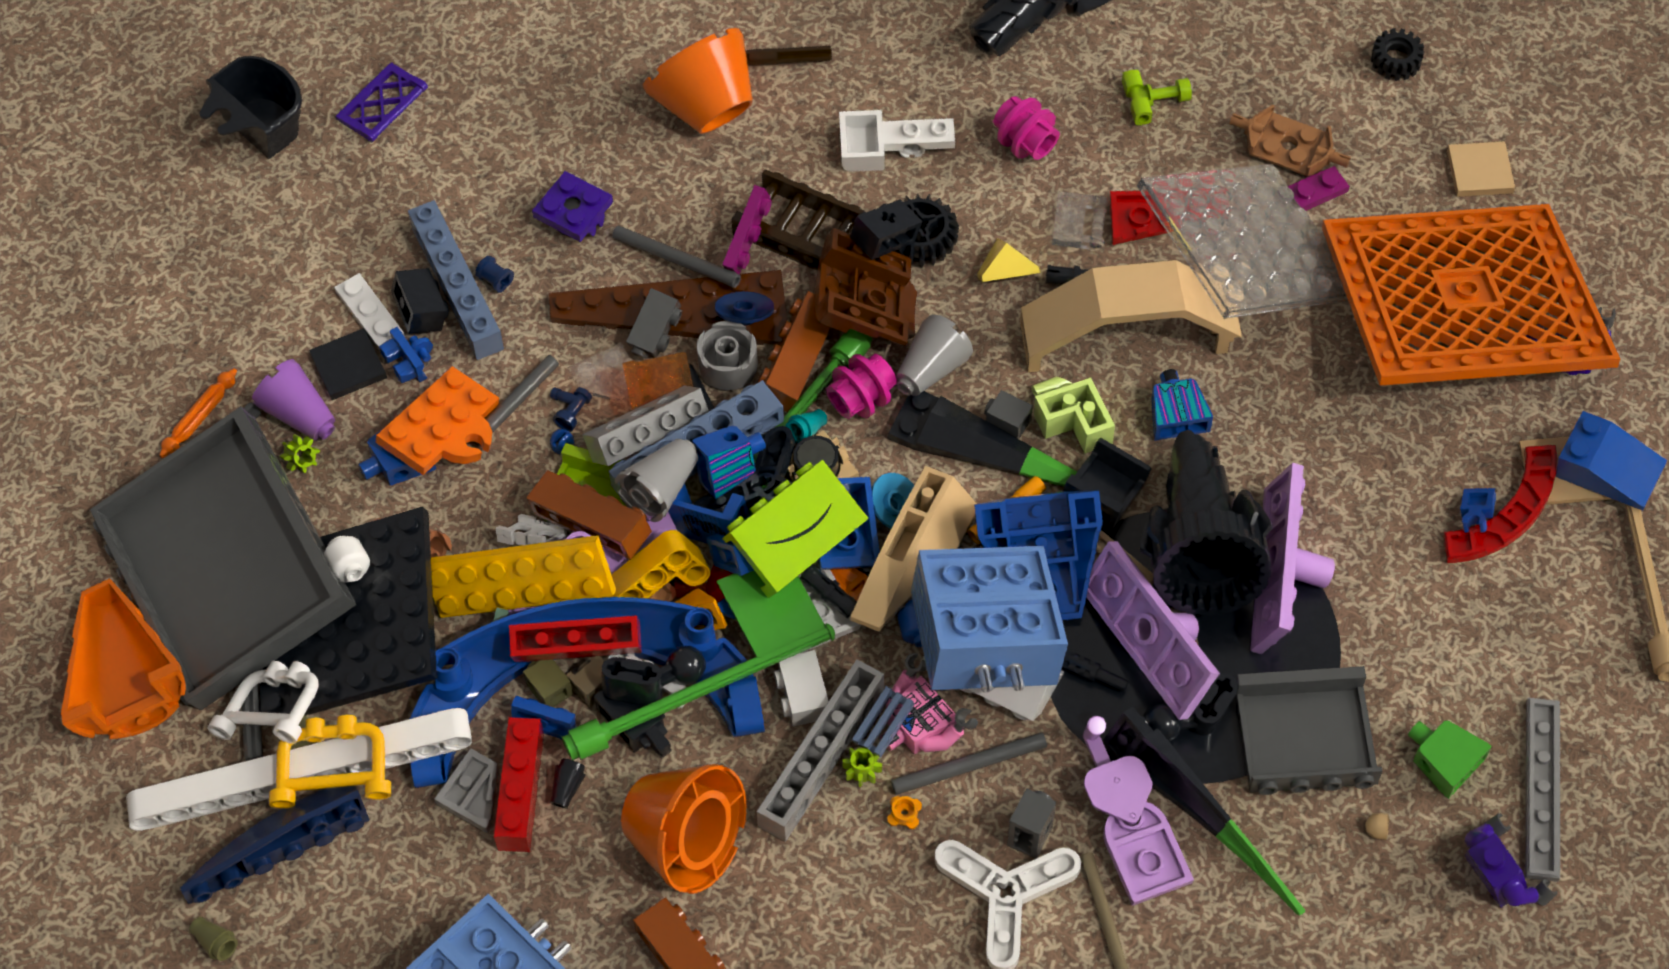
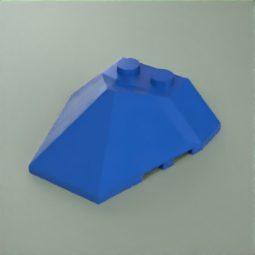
[974,490,1103,620]

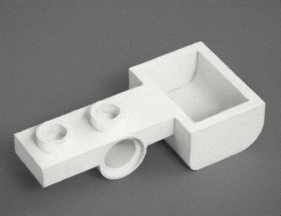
[839,110,955,172]

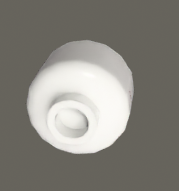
[324,536,370,582]

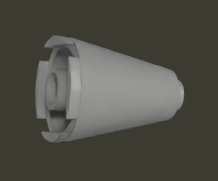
[896,314,973,396]
[615,439,698,522]

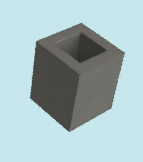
[984,390,1033,439]

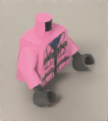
[879,653,978,754]

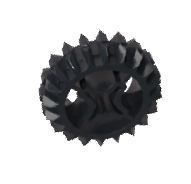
[894,193,959,268]

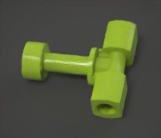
[1122,69,1192,125]

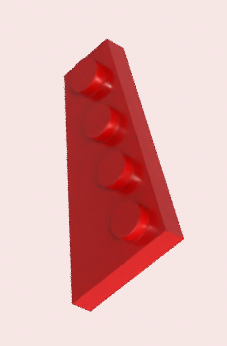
[1110,190,1228,245]

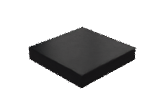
[309,328,387,400]

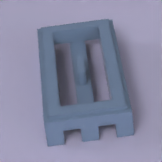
[852,686,915,758]

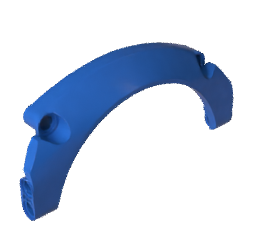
[410,597,765,788]

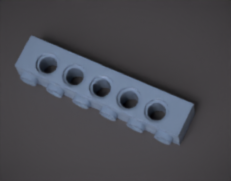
[408,200,504,360]
[609,380,784,507]

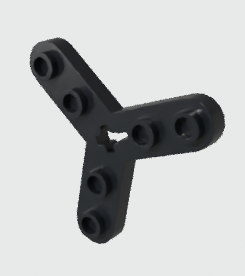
[693,426,796,513]

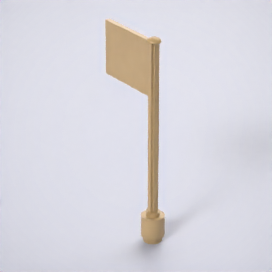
[1519,429,1669,682]

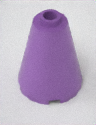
[252,359,335,440]

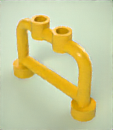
[269,715,391,808]

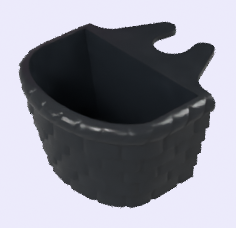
[199,56,302,159]

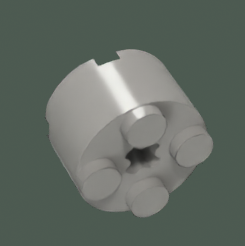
[697,321,758,390]

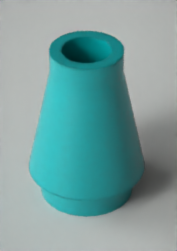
[785,409,828,443]

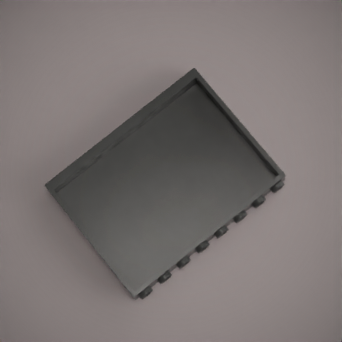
[90,406,357,710]

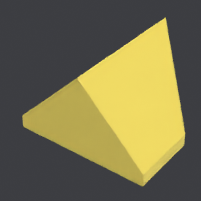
[977,238,1040,282]

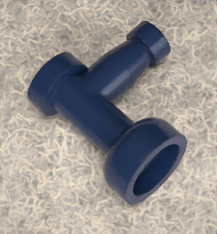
[550,387,592,432]

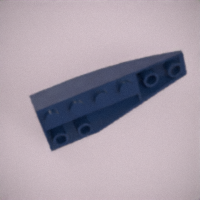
[180,786,370,905]

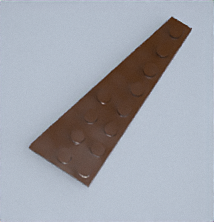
[549,270,788,345]

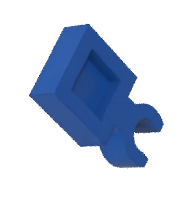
[1460,488,1496,533]

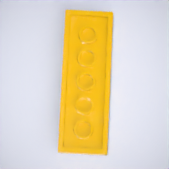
[431,535,616,618]

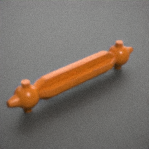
[159,368,237,458]

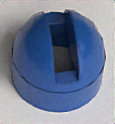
[550,429,575,454]

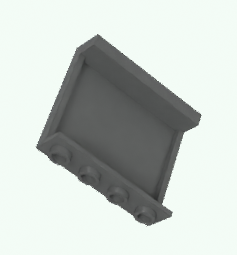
[1235,666,1382,795]

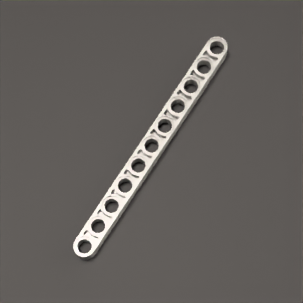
[126,708,472,831]

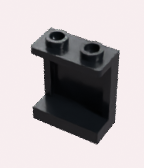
[1062,438,1152,531]

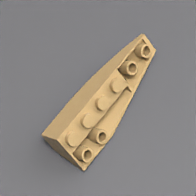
[850,466,977,631]

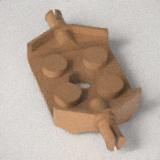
[1229,105,1351,176]

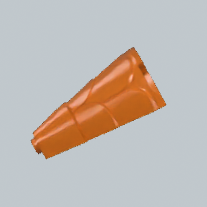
[61,578,186,739]

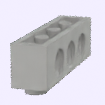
[582,385,709,466]

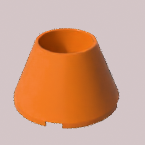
[643,28,753,134]
[621,764,747,894]

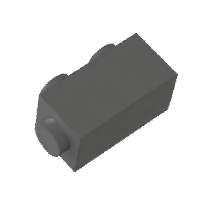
[626,288,683,359]

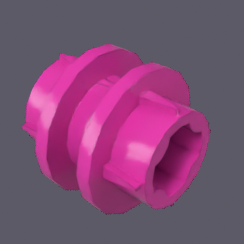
[993,96,1060,160]
[825,354,897,419]

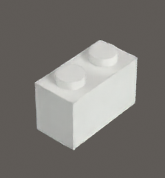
[774,650,829,726]

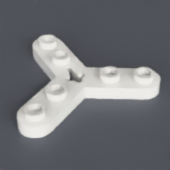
[935,840,1081,969]

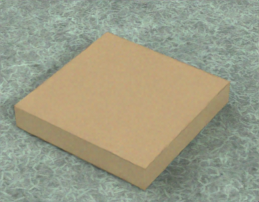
[1447,141,1515,197]

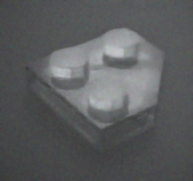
[568,344,648,405]

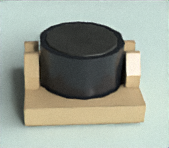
[785,430,859,482]

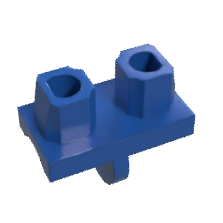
[379,327,433,384]

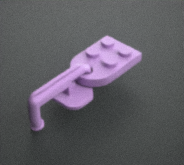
[1083,716,1194,906]

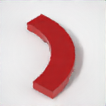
[1443,445,1557,563]

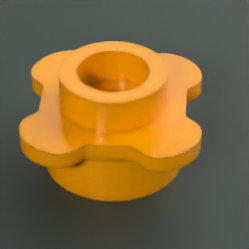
[887,796,922,829]

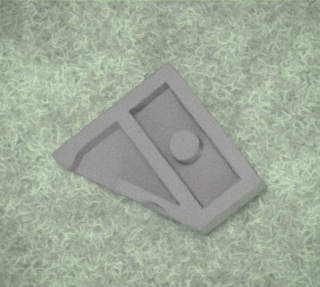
[434,748,499,833]

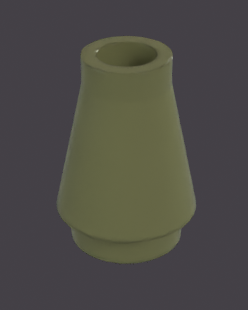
[189,917,238,961]

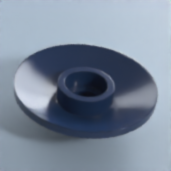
[715,292,774,326]

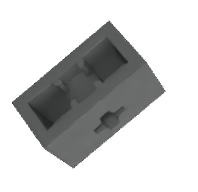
[1007,788,1056,859]

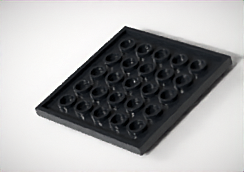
[260,506,437,726]

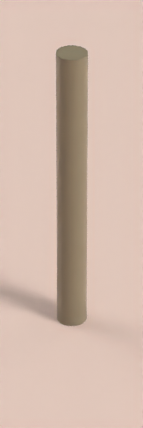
[1081,853,1128,969]

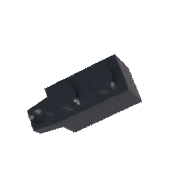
[594,690,672,759]

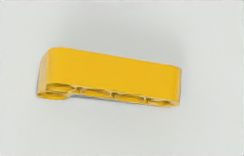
[612,530,710,599]

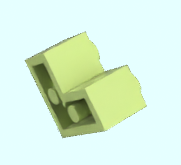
[1033,378,1115,454]

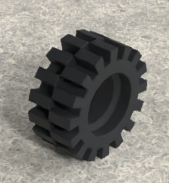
[1371,28,1424,81]

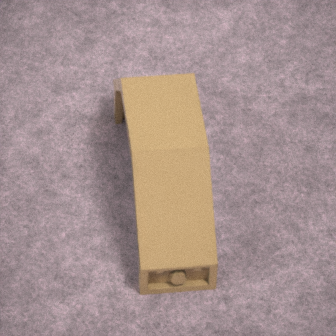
[1020,260,1242,372]

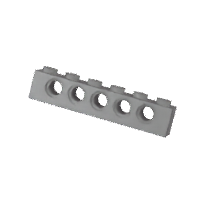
[757,659,884,842]

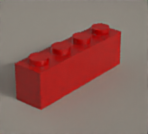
[509,615,642,662]
[494,717,544,852]

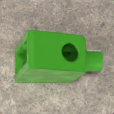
[1408,720,1492,799]

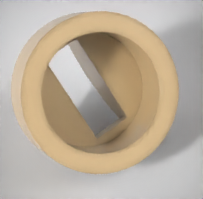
[1365,813,1389,840]

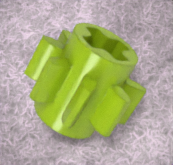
[279,434,320,473]
[842,747,882,787]

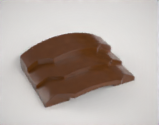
[814,228,917,346]

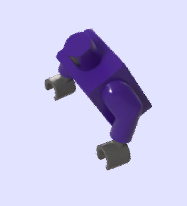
[1465,813,1558,908]

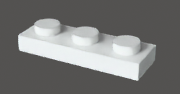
[334,273,405,352]

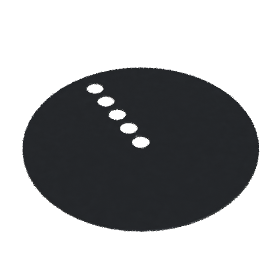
[1049,512,1341,784]

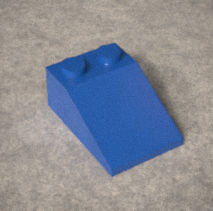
[1556,411,1667,511]
[817,477,880,570]

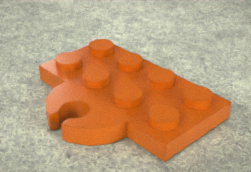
[375,366,500,475]

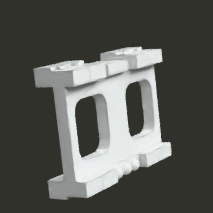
[496,514,568,545]

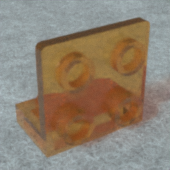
[622,352,693,410]

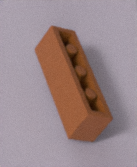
[757,291,830,412]
[526,470,652,560]
[633,897,726,969]

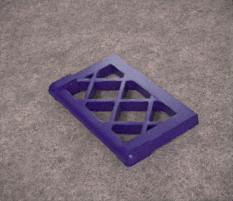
[335,63,428,142]

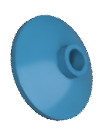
[871,473,914,529]

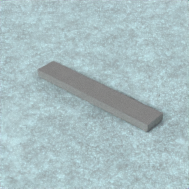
[1525,698,1560,882]

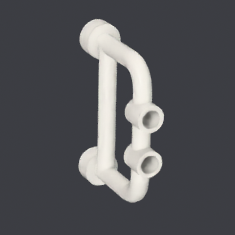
[207,661,318,744]

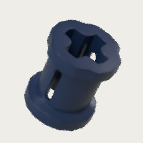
[475,255,514,293]

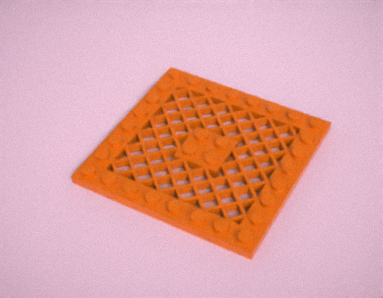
[1322,204,1620,386]

